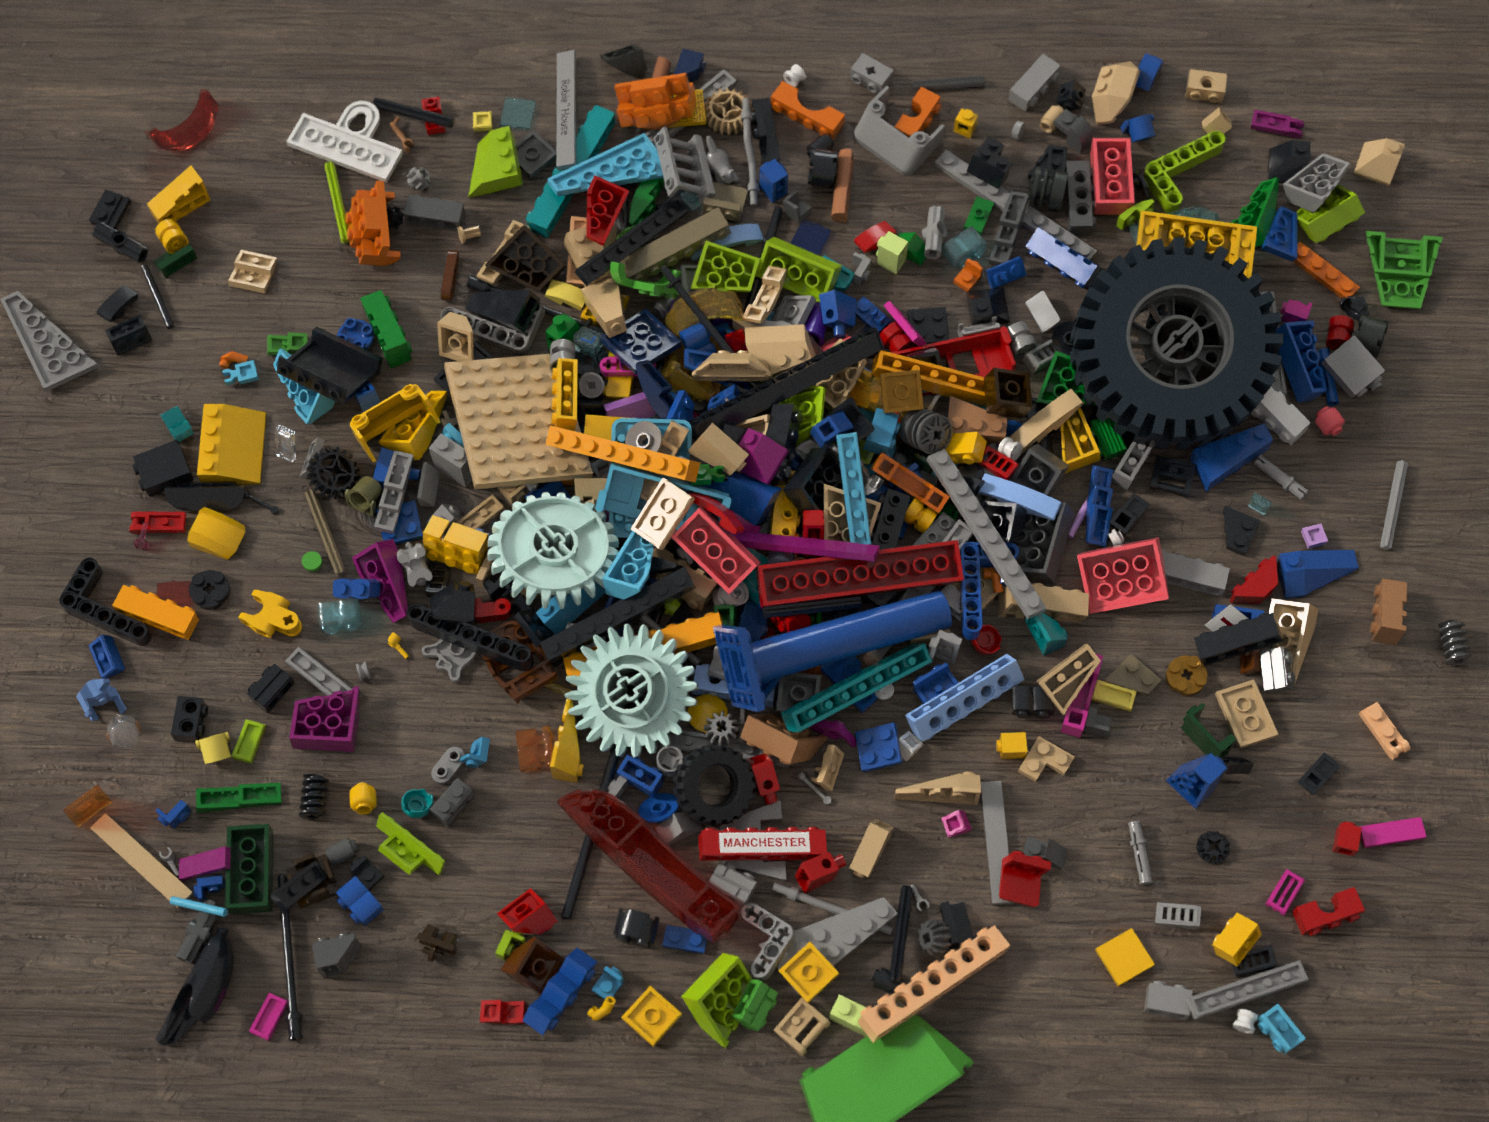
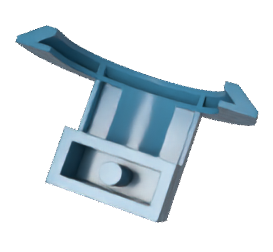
[859,407,901,476]

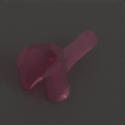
[134,522,149,550]

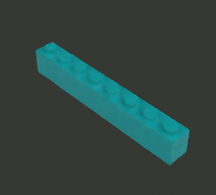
[526,105,616,238]

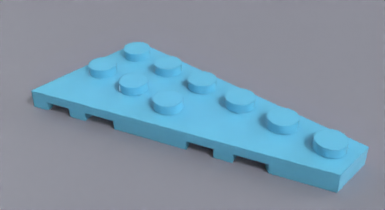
[547,133,663,196]

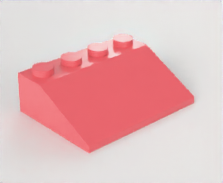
[1077,537,1169,614]

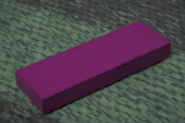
[179,846,231,881]

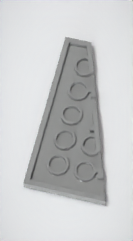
[0,291,99,392]
[758,897,898,995]

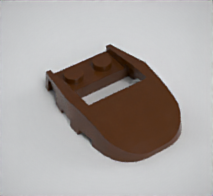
[482,621,557,704]

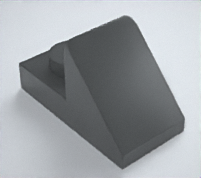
[1023,837,1067,870]

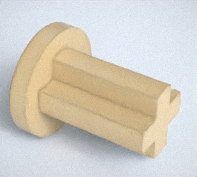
[458,226,481,244]

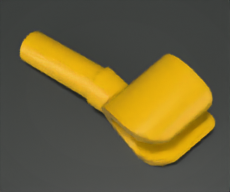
[388,632,409,659]

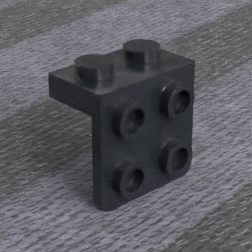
[823,397,875,445]

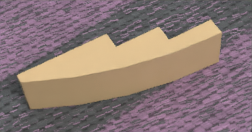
[1010,389,1084,454]
[640,420,690,502]

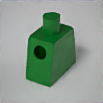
[545,314,586,352]

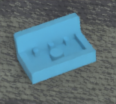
[1257,1004,1306,1055]

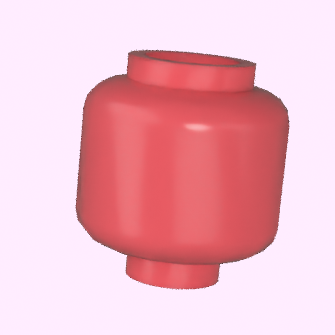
[1315,406,1345,436]

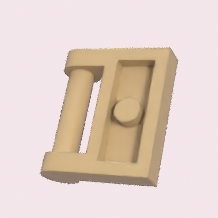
[774,997,831,1056]

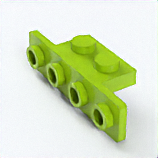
[376,812,445,875]

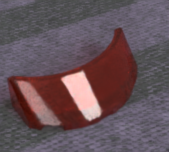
[144,89,219,151]

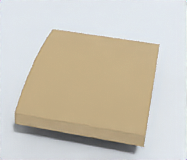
[228,250,277,294]

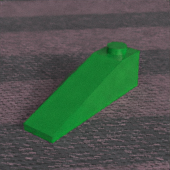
[1231,177,1279,247]

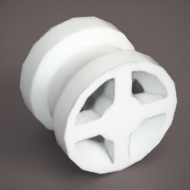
[783,64,806,87]
[998,437,1023,461]
[1233,1009,1258,1034]

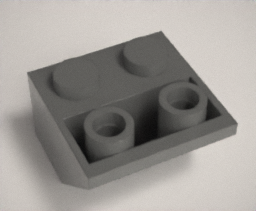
[312,932,362,978]

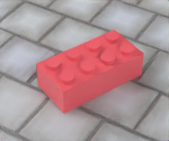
[1090,138,1135,215]
[671,507,761,594]

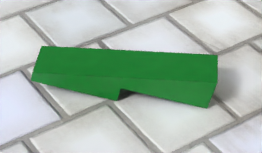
[196,783,281,813]

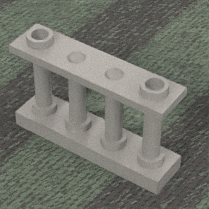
[654,126,715,205]

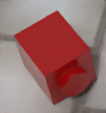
[1333,822,1362,857]

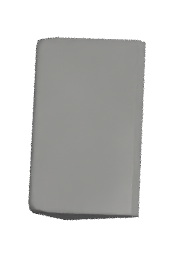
[1025,290,1061,334]
[417,462,440,507]

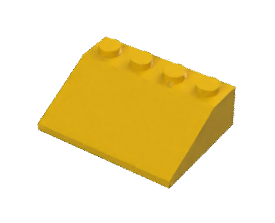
[197,404,267,485]

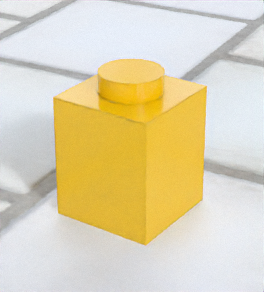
[996,732,1028,759]

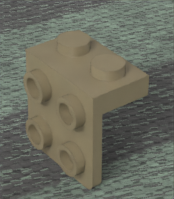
[703,182,747,222]

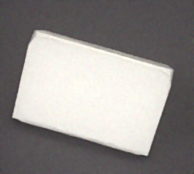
[899,731,924,761]

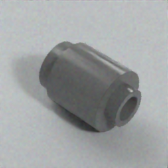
[326,838,359,865]

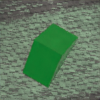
[897,232,927,266]

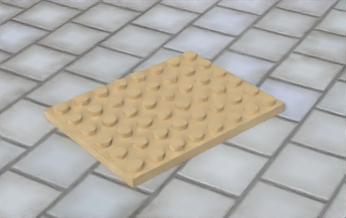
[444,354,593,489]

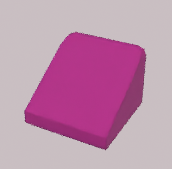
[941,810,972,837]

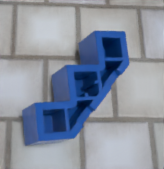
[522,948,597,1035]

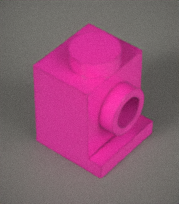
[1280,299,1312,323]

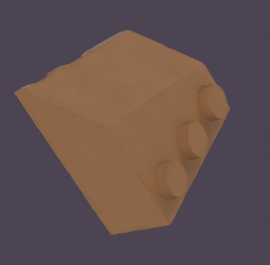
[740,712,828,765]

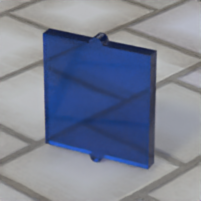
[790,219,831,255]

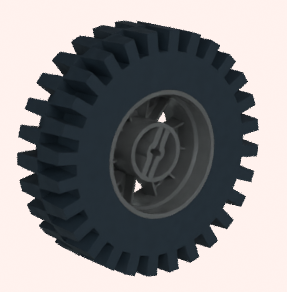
[1070,237,1283,450]

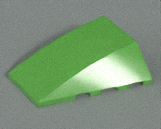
[1366,231,1443,309]

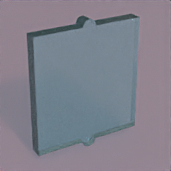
[500,97,536,130]

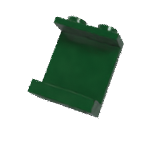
[1181,703,1237,757]

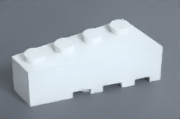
[1251,387,1310,446]

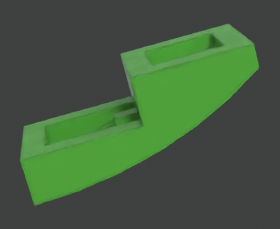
[267,332,308,355]

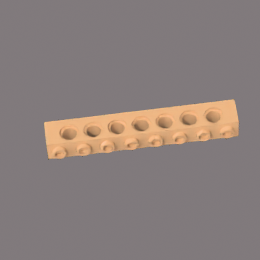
[858,925,1010,1043]

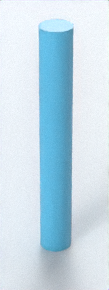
[170,896,228,917]

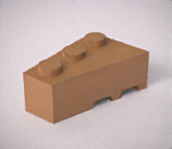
[948,396,1007,445]

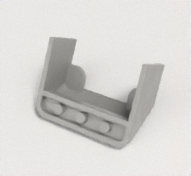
[854,85,945,176]

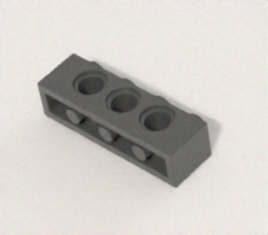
[1065,161,1096,236]

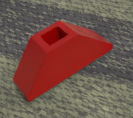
[1229,555,1278,604]

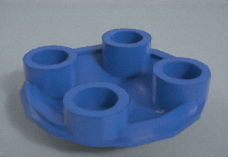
[337,318,374,350]

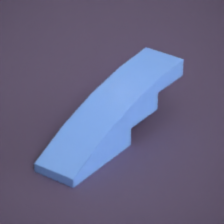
[978,473,1062,520]

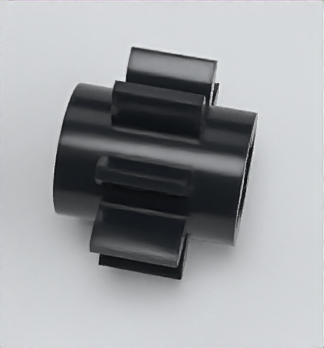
[387,205,404,229]

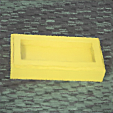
[1091,680,1137,712]

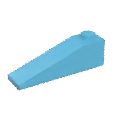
[273,349,335,424]

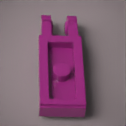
[1250,109,1305,139]

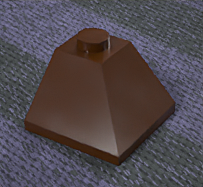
[501,937,564,995]

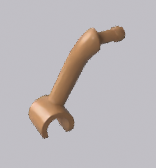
[390,116,414,153]

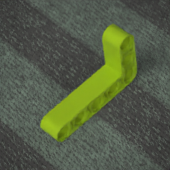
[1143,131,1225,214]

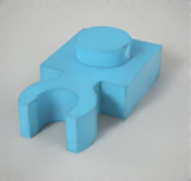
[222,360,259,385]

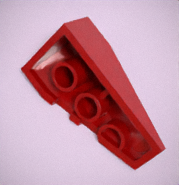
[586,175,629,246]

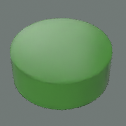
[302,551,323,572]

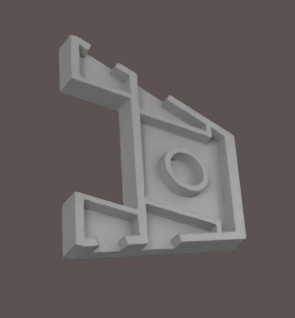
[720,801,786,882]

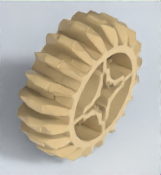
[704,88,753,136]

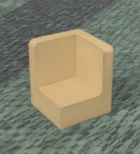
[1202,107,1232,134]

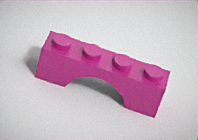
[1061,654,1104,738]

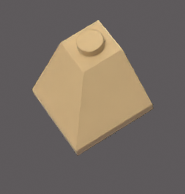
[1353,138,1405,186]
[437,312,474,361]

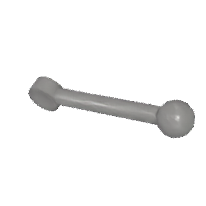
[798,773,831,805]

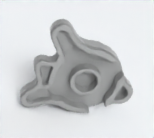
[422,630,477,683]

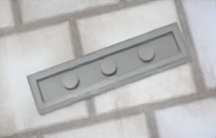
[285,646,352,696]

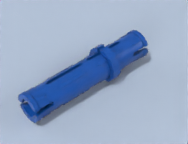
[1317,348,1340,406]

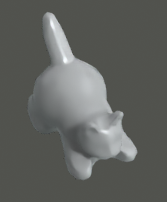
[706,136,739,184]
[397,541,433,587]

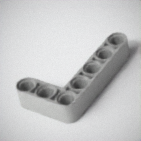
[440,302,545,355]

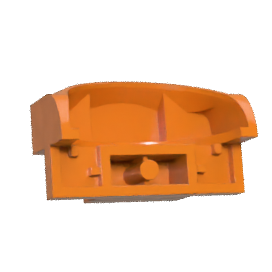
[614,73,696,130]
[345,181,401,266]

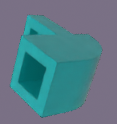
[160,406,194,442]

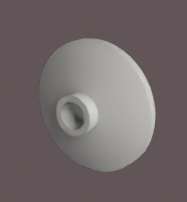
[625,421,662,452]

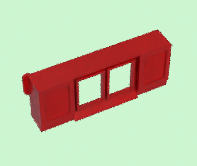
[891,326,1016,396]

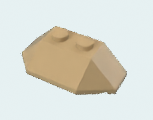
[1092,61,1140,125]
[692,350,773,381]

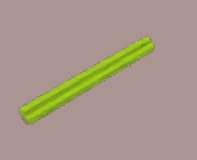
[324,162,350,244]

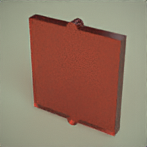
[157,580,191,608]

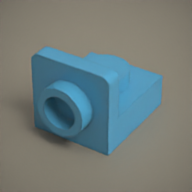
[460,737,490,768]
[592,966,624,1000]

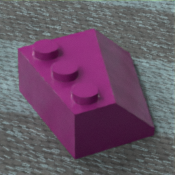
[289,686,359,752]

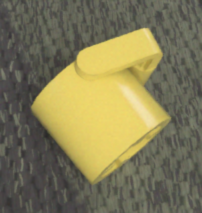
[195,732,231,764]

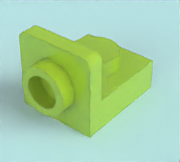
[495,930,526,961]

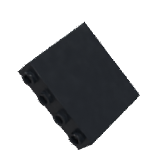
[277,326,382,405]

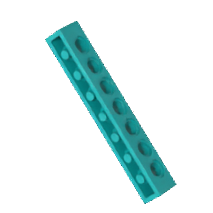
[780,643,932,732]

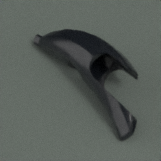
[156,927,233,1046]

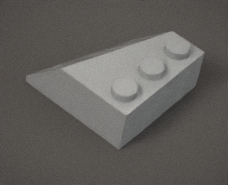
[1283,153,1350,212]

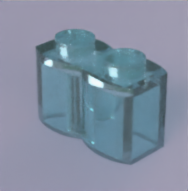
[942,226,986,269]
[317,598,362,634]

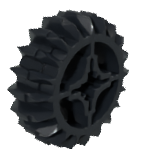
[306,447,360,500]

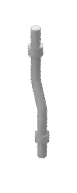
[741,98,759,207]

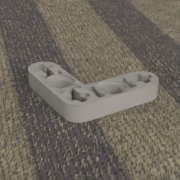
[741,903,796,981]

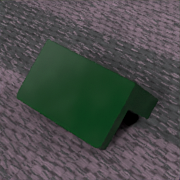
[153,244,197,278]

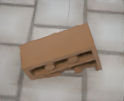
[1370,578,1407,645]

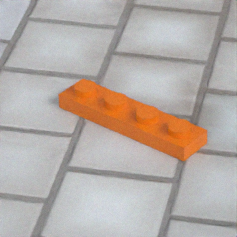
[1293,242,1360,298]

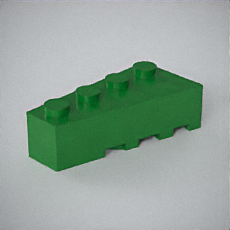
[360,290,413,369]

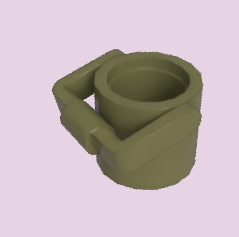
[345,476,382,517]

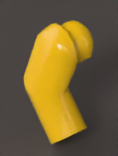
[588,996,616,1021]

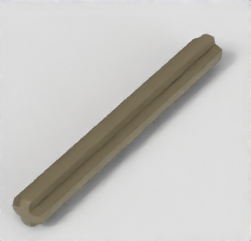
[305,489,346,577]

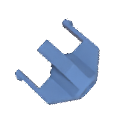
[76,679,127,721]

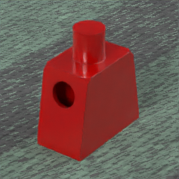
[747,753,780,804]
[795,852,846,894]

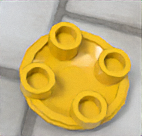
[687,694,728,733]

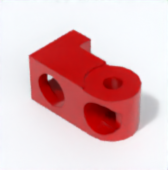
[474,598,512,624]

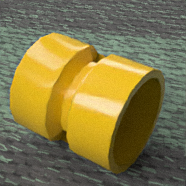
[155,219,189,254]
[904,498,938,533]

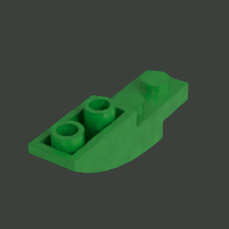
[629,177,665,227]

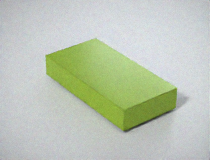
[231,719,266,764]

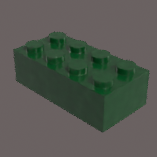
[225,824,274,915]

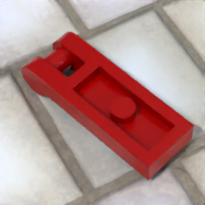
[129,511,187,534]

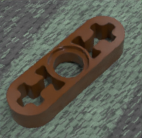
[441,250,459,301]

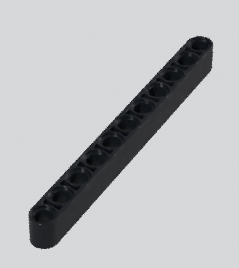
[689,327,884,443]

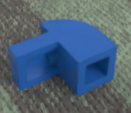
[1135,53,1164,91]

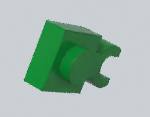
[690,464,725,485]

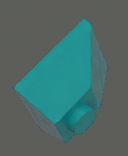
[1025,613,1068,656]

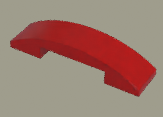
[686,492,745,535]

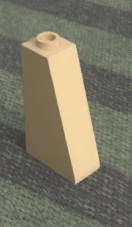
[581,276,627,338]

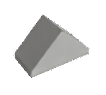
[656,812,702,847]

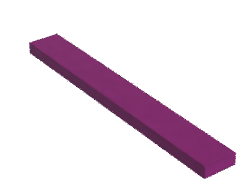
[729,531,880,562]

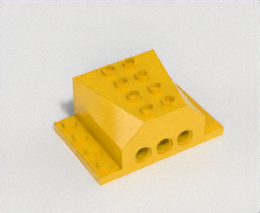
[1136,210,1257,279]

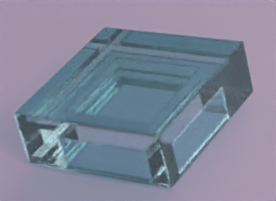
[1248,492,1272,515]

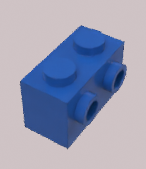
[759,159,788,203]
[616,755,664,798]

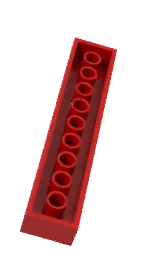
[755,540,964,609]

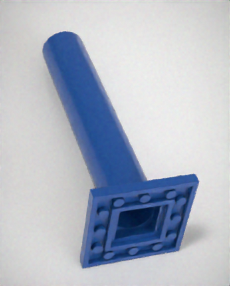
[713,590,952,712]

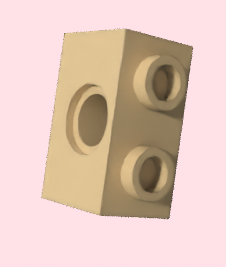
[1185,69,1227,103]

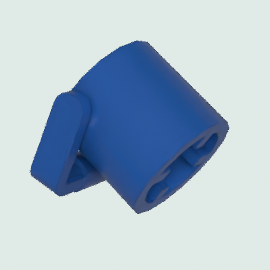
[1120,114,1156,143]

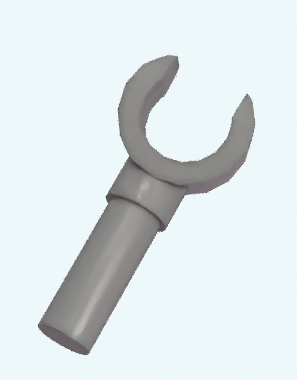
[159,847,179,877]
[910,884,929,912]

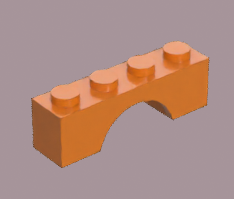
[771,81,845,140]
[871,452,950,513]

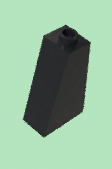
[465,290,541,333]

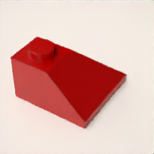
[497,888,558,934]

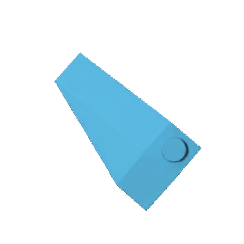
[602,531,654,600]

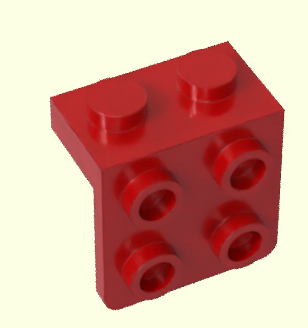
[999,851,1051,908]

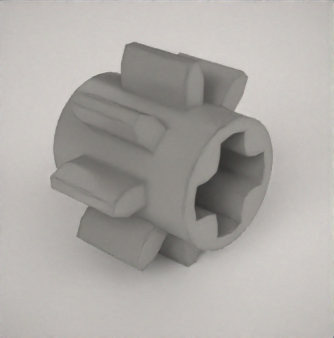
[407,167,431,190]

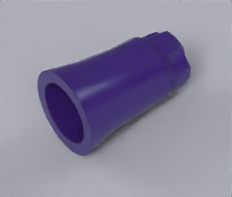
[805,302,826,347]

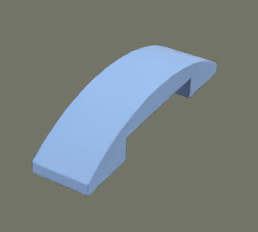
[691,224,764,262]

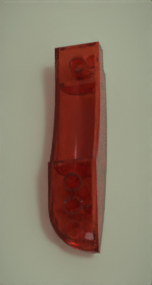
[557,789,741,943]

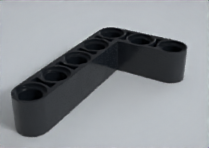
[59,557,152,646]

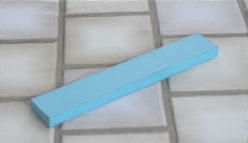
[836,432,871,545]

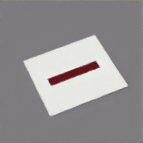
[1205,604,1248,631]

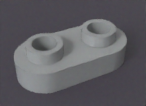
[431,747,465,785]

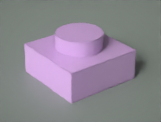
[1301,523,1328,549]

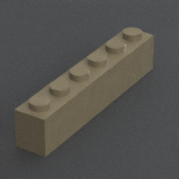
[620,207,731,281]

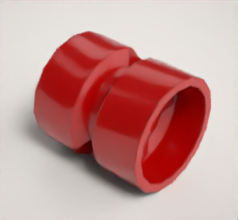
[1326,315,1355,350]
[880,322,915,352]

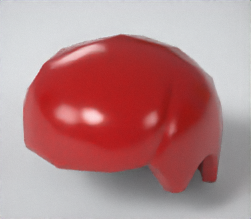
[971,624,1002,655]

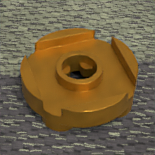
[1166,655,1208,696]

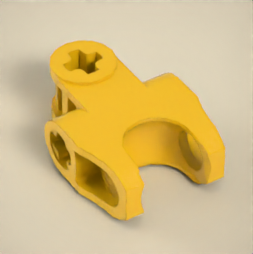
[238,590,302,638]

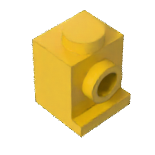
[954,108,978,138]

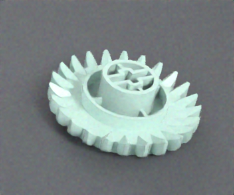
[488,492,619,609]
[565,624,698,757]

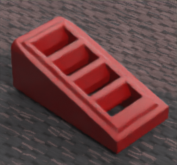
[977,445,1019,480]

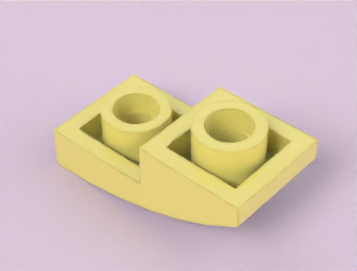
[544,280,585,311]

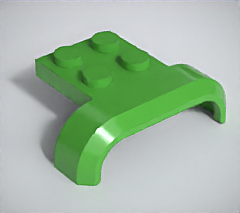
[610,262,686,299]

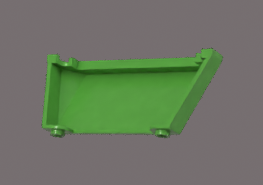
[799,1007,974,1122]

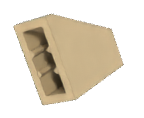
[687,423,749,476]
[849,819,895,878]

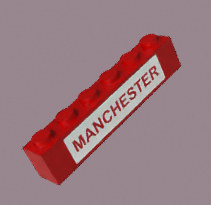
[698,827,827,861]

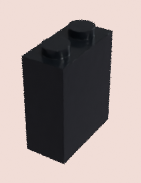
[132,439,194,497]

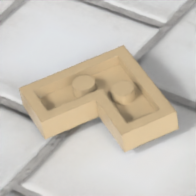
[1018,736,1075,782]

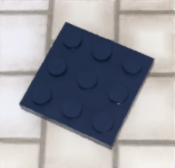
[600,309,682,375]

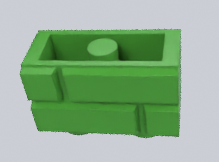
[731,979,778,1031]

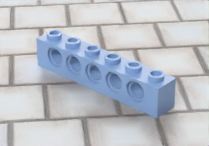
[905,654,1024,742]

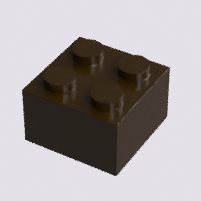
[984,368,1033,418]

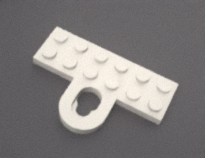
[286,101,403,183]

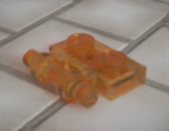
[515,726,554,772]

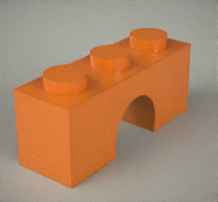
[894,87,941,138]

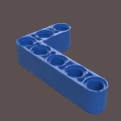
[960,542,1019,640]

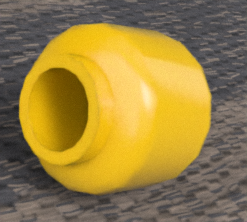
[349,782,377,815]

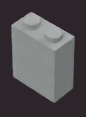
[1321,335,1385,399]
[429,434,472,488]

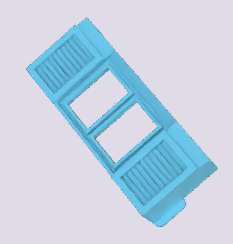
[595,462,731,530]

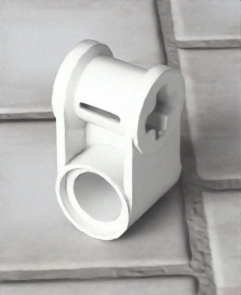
[941,584,973,621]

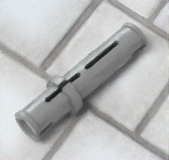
[1254,455,1309,500]
[1128,821,1153,885]

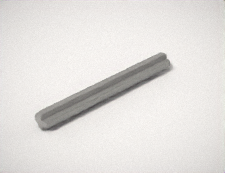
[1380,460,1408,550]

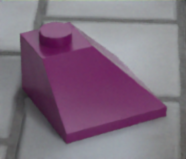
[738,428,789,485]

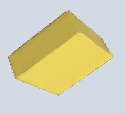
[473,112,492,132]

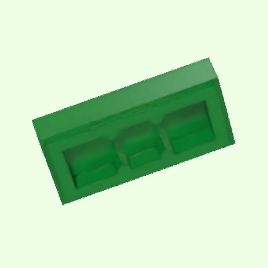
[963,196,994,236]

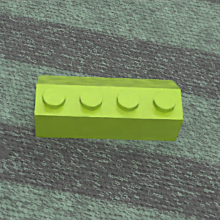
[755,237,842,302]

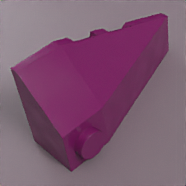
[352,539,408,623]

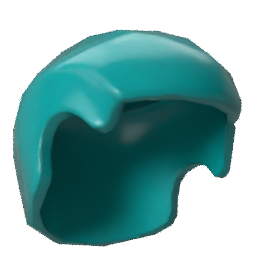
[401,789,433,819]

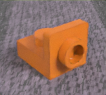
[953,258,983,292]

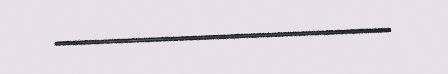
[561,207,783,920]

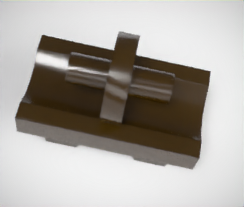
[417,924,457,962]

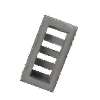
[1022,339,1057,374]
[1155,902,1201,930]

